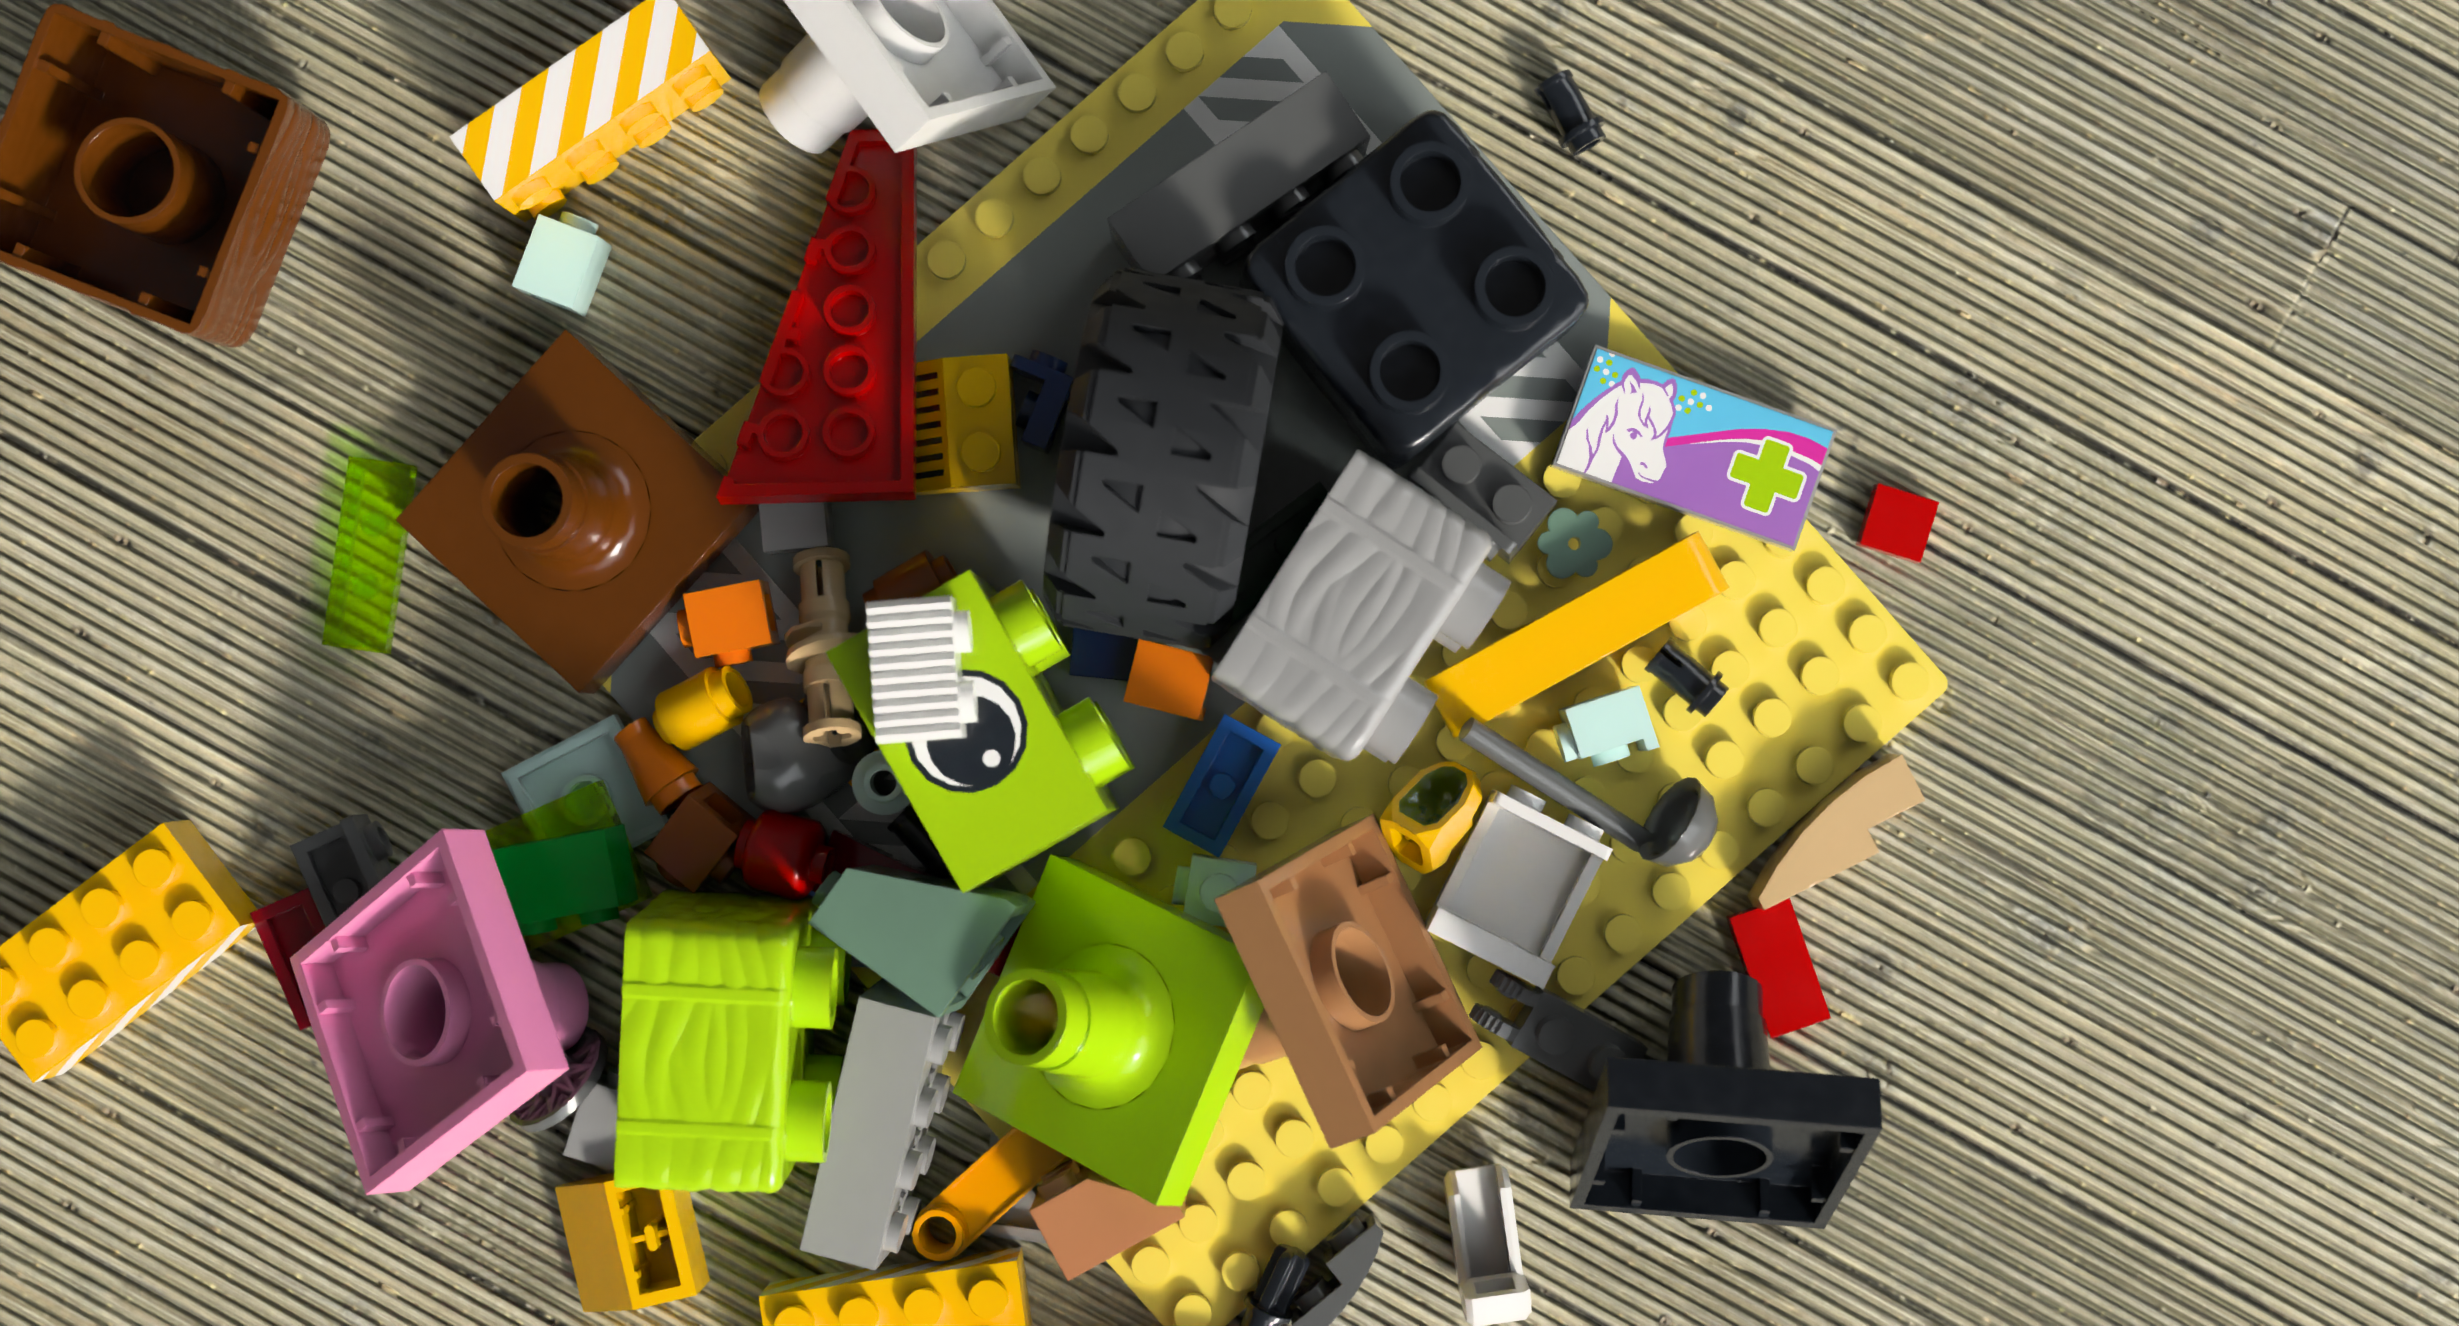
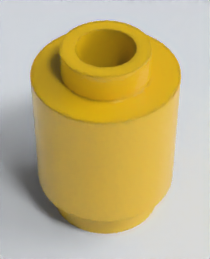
[652,666,753,751]

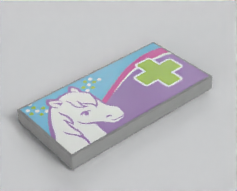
[1550,344,1837,552]

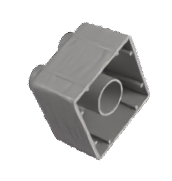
[1211,449,1511,764]

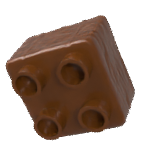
[0,4,331,348]

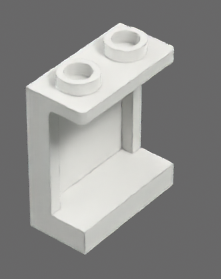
[1425,785,1613,989]

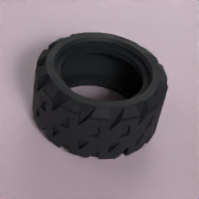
[1043,268,1284,650]

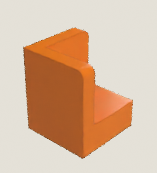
[1123,639,1214,721]

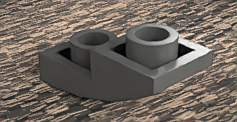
[1291,1212,1384,1326]

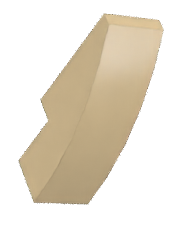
[1748,753,1925,910]

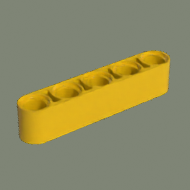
[1423,531,1729,739]

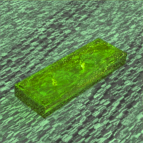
[322,456,418,654]

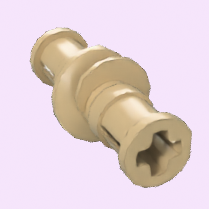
[784,547,862,748]

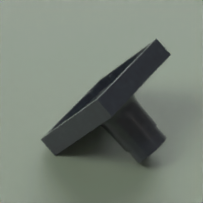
[1570,970,1882,1229]

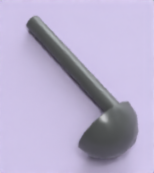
[1458,717,1718,867]

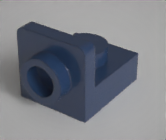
[1010,349,1074,454]

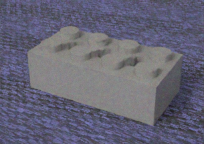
[799,978,965,1271]

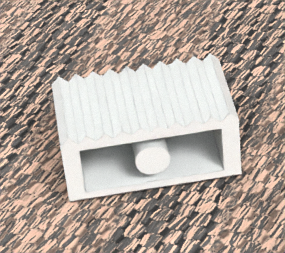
[866,595,978,744]

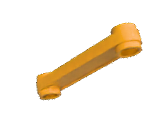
[912,1127,1067,1261]

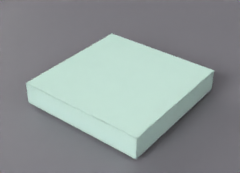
[501,714,671,851]

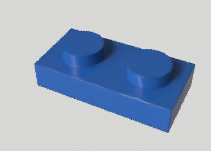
[1163,714,1281,858]

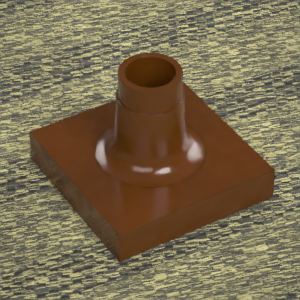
[395,329,759,694]

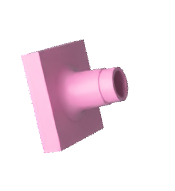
[290,829,589,1195]

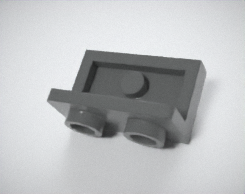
[290,814,393,927]

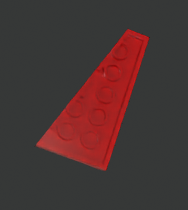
[716,129,917,505]

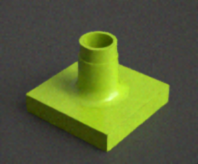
[952,854,1264,1206]

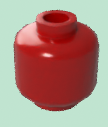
[734,809,835,900]

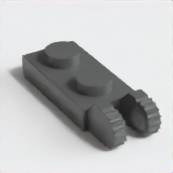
[1469,969,1648,1092]

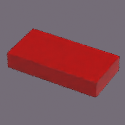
[1726,898,1831,1039]

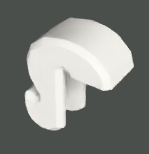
[1443,1163,1532,1326]

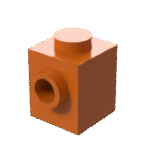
[677,579,781,668]

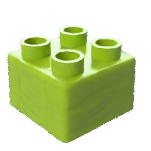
[614,889,852,1193]

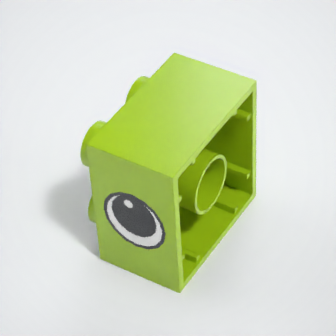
[825,569,1135,893]

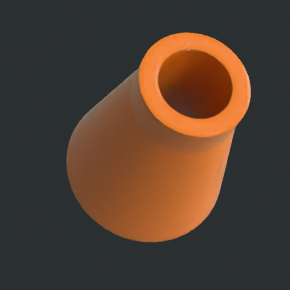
[614,717,703,816]

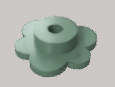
[1537,508,1613,579]

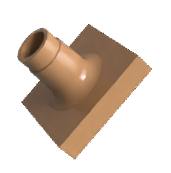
[1214,814,1482,1149]

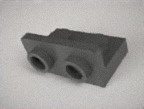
[1408,422,1557,564]

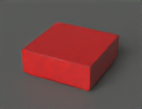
[1855,483,1939,564]

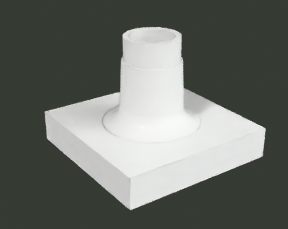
[759,0,1056,154]

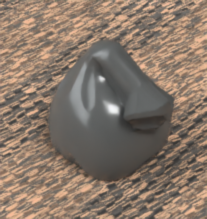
[741,694,875,813]

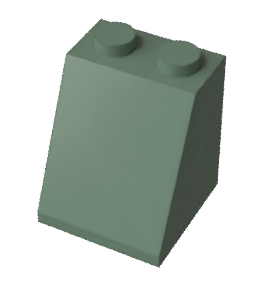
[808,865,1036,1018]

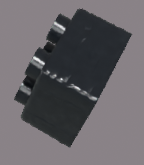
[1239,110,1589,470]

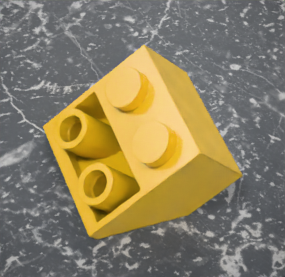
[555,1172,710,1312]

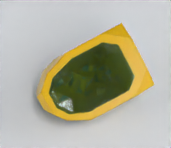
[1379,761,1482,875]

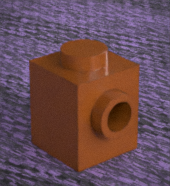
[644,782,756,893]

